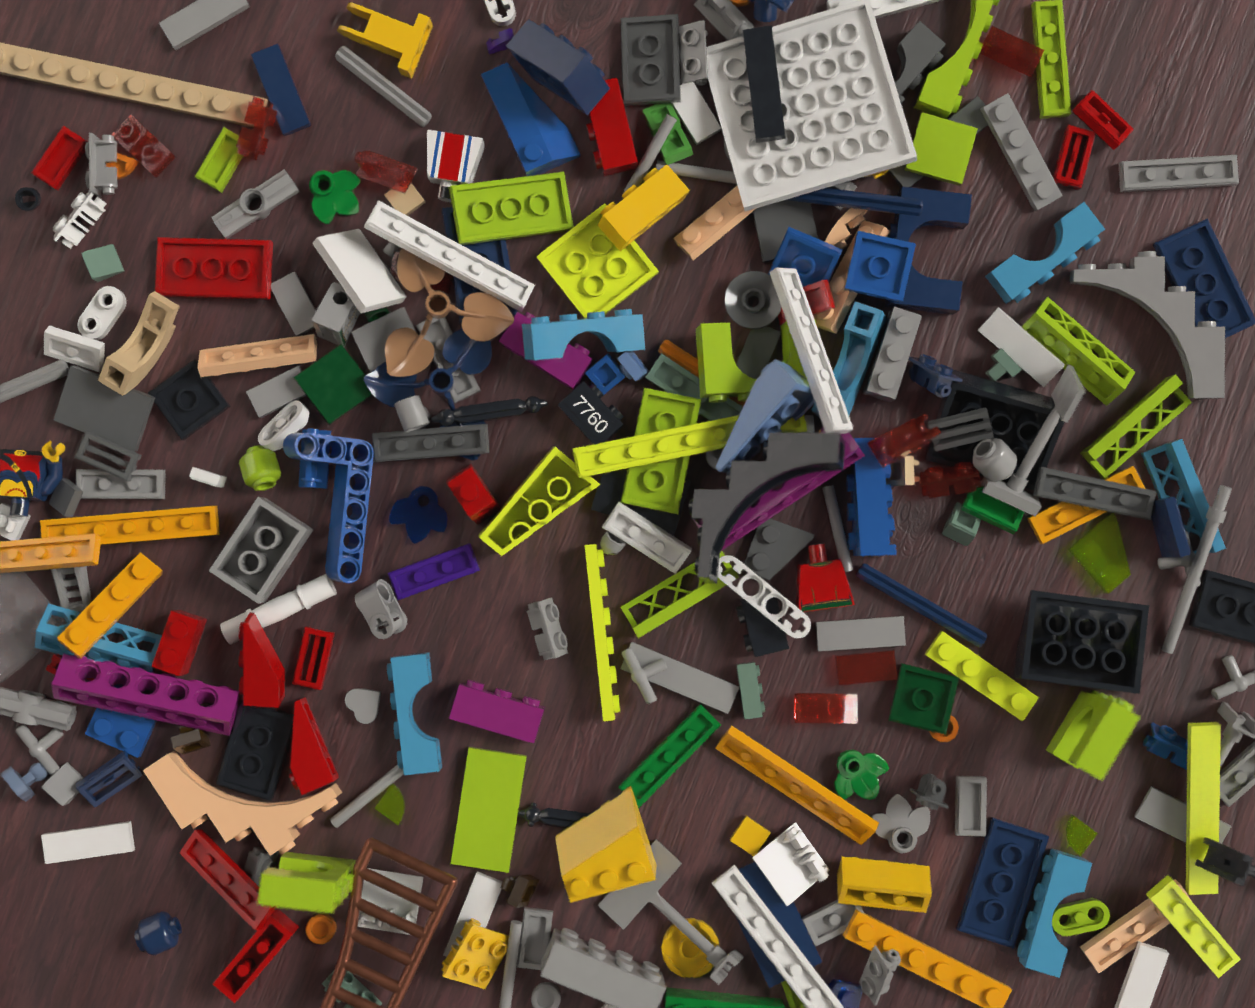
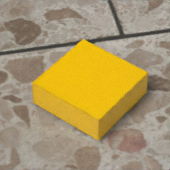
[730,815,771,856]

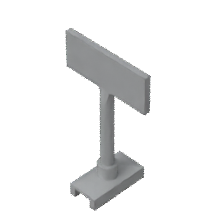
[980,365,1085,517]
[1134,701,1255,843]
[598,839,744,985]

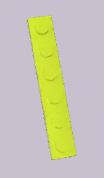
[585,544,620,721]

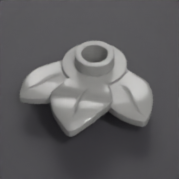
[872,794,930,853]

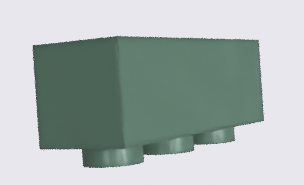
[736,661,765,720]

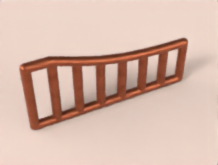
[320,838,458,1008]

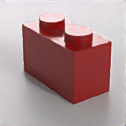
[151,610,207,676]

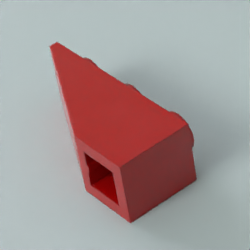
[239,612,285,708]

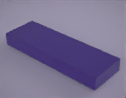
[388,543,480,600]

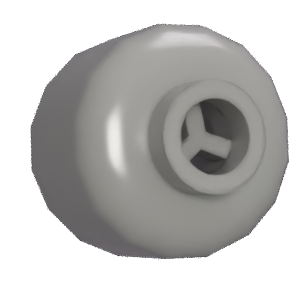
[972,438,1017,482]

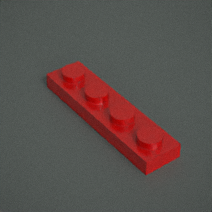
[179,829,277,930]

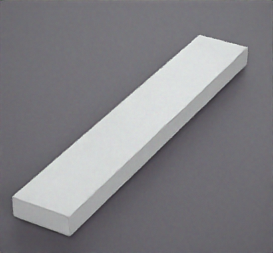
[364,200,535,312]
[769,267,853,434]
[711,865,844,1008]

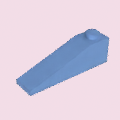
[715,359,815,473]

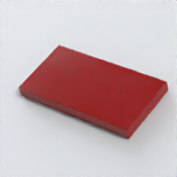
[155,237,273,300]

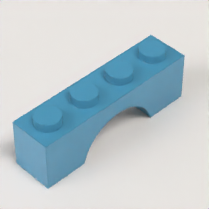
[985,202,1105,303]
[811,302,888,418]
[522,309,645,360]
[387,652,442,775]
[1017,848,1092,978]

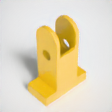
[337,3,433,79]

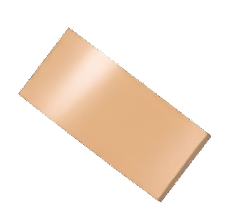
[824,208,868,249]

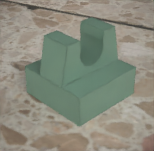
[985,348,1022,381]

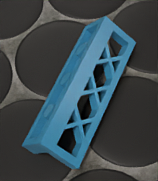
[1141,439,1226,554]
[35,603,162,673]

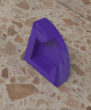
[486,28,514,54]

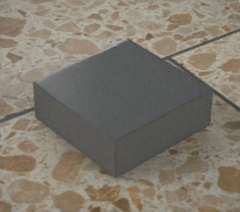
[49,478,83,517]

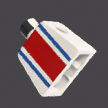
[427,130,485,202]

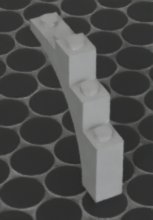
[1070,251,1225,399]

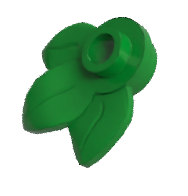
[309,170,361,225]
[834,749,889,800]

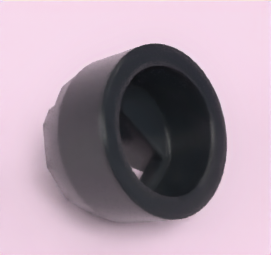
[15,187,41,211]

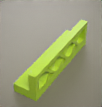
[1021,296,1135,406]
[1080,374,1192,479]
[620,551,739,638]

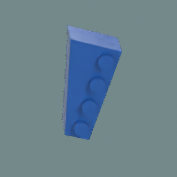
[846,437,897,556]

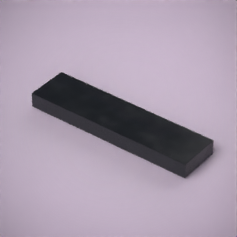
[743,25,786,143]

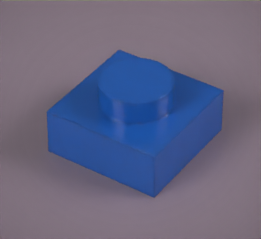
[585,353,626,395]

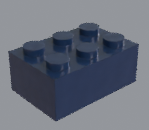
[506,19,610,115]

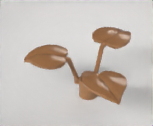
[385,248,514,377]

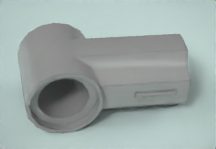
[394,395,431,432]

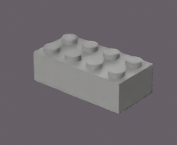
[541,928,666,1008]

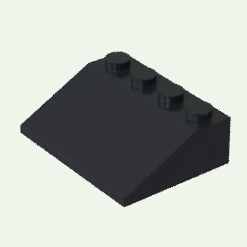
[925,370,1065,490]
[1014,590,1149,694]

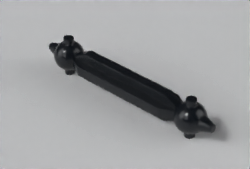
[431,396,548,426]
[518,803,591,828]

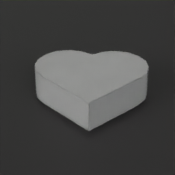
[345,688,381,724]

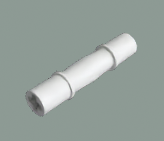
[220,574,337,645]

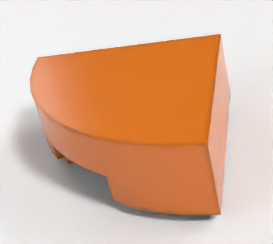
[106,153,138,180]

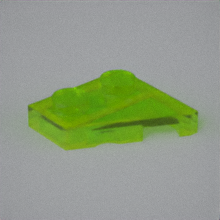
[1068,513,1131,594]

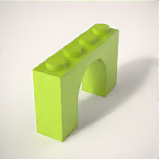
[696,319,817,403]
[1046,690,1140,781]
[258,852,356,913]

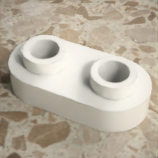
[78,286,126,340]
[258,401,310,451]

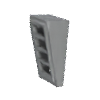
[51,566,92,612]

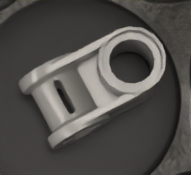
[355,580,407,639]

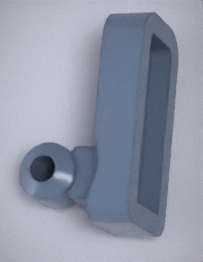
[1,762,48,802]

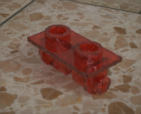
[980,26,1044,77]
[236,96,277,161]
[355,150,418,194]
[920,462,982,499]

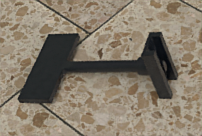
[1195,837,1255,886]

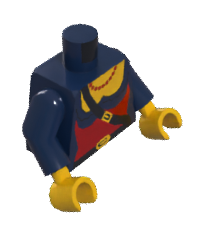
[0,440,65,517]

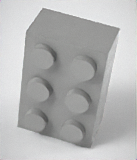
[209,497,313,603]

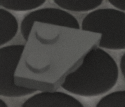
[742,519,814,580]

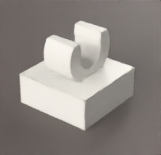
[0,503,31,541]

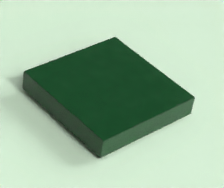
[294,344,372,426]
[888,663,959,735]

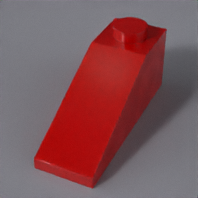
[290,697,339,795]

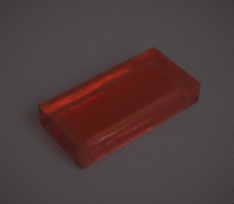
[835,650,897,685]

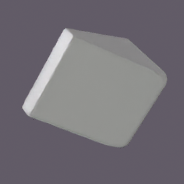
[41,762,84,806]

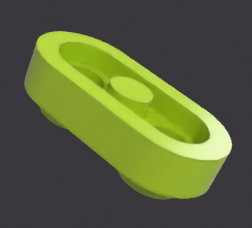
[1052,898,1110,936]

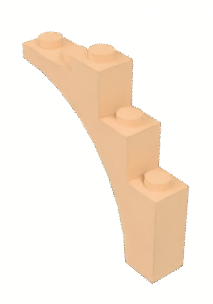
[143,751,342,856]

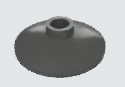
[725,271,782,329]

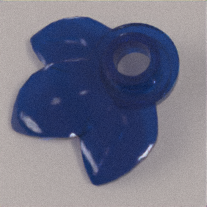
[389,486,448,544]

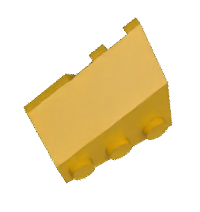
[555,786,657,903]

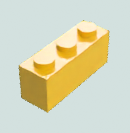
[597,164,690,252]
[837,856,932,913]

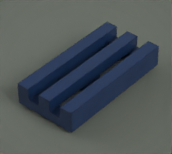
[76,750,143,808]

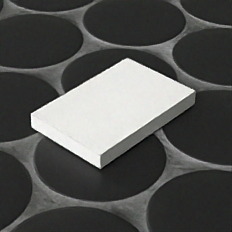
[312,229,407,313]

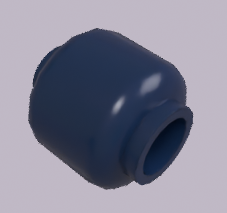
[134,911,182,956]

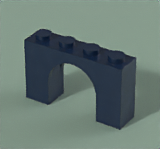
[885,187,972,315]

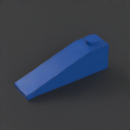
[481,62,581,176]

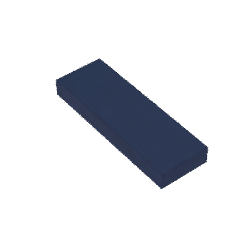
[251,44,311,136]

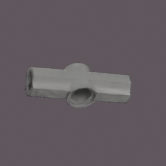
[211,169,300,239]
[0,687,77,731]

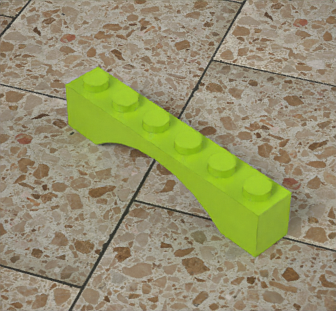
[914,0,1000,119]

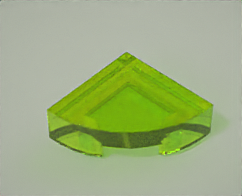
[375,783,405,825]
[1066,815,1098,857]

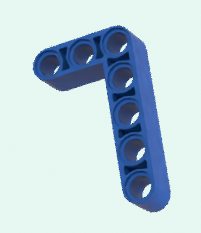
[283,433,374,583]

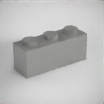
[863,307,922,402]

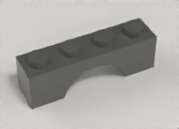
[895,21,946,104]

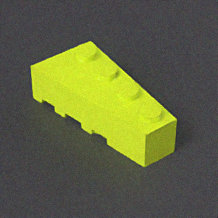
[478,446,600,556]

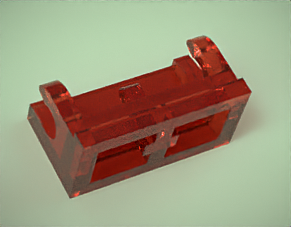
[867,414,941,468]

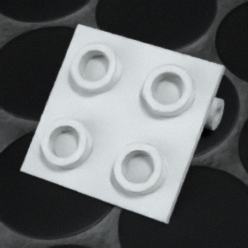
[53,191,107,249]
[752,822,830,906]
[357,868,423,935]

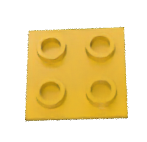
[441,918,509,989]

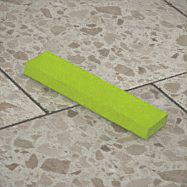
[1031,0,1071,119]

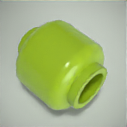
[239,445,281,491]

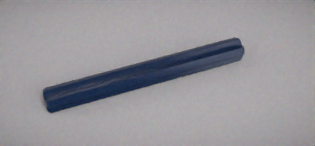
[786,188,923,216]
[856,564,987,647]

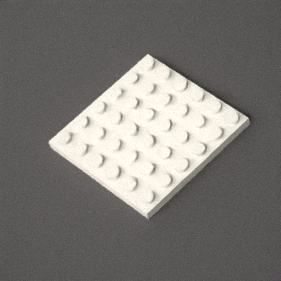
[706,0,917,211]

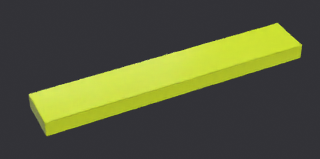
[1186,722,1221,895]

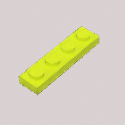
[924,631,1039,722]
[1146,875,1241,978]

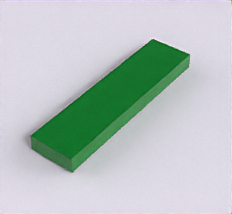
[618,704,721,808]

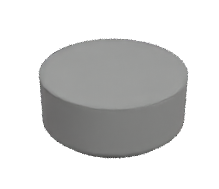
[531,982,561,1008]

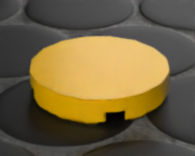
[661,918,719,978]

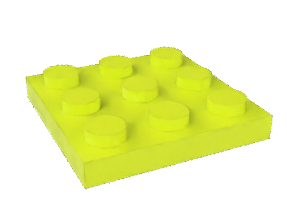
[536,203,659,319]

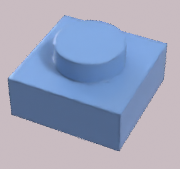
[617,351,649,381]

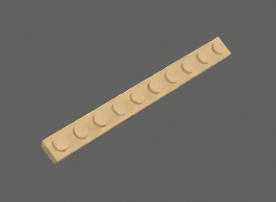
[0,42,270,130]

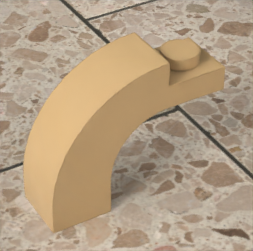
[98,291,180,396]

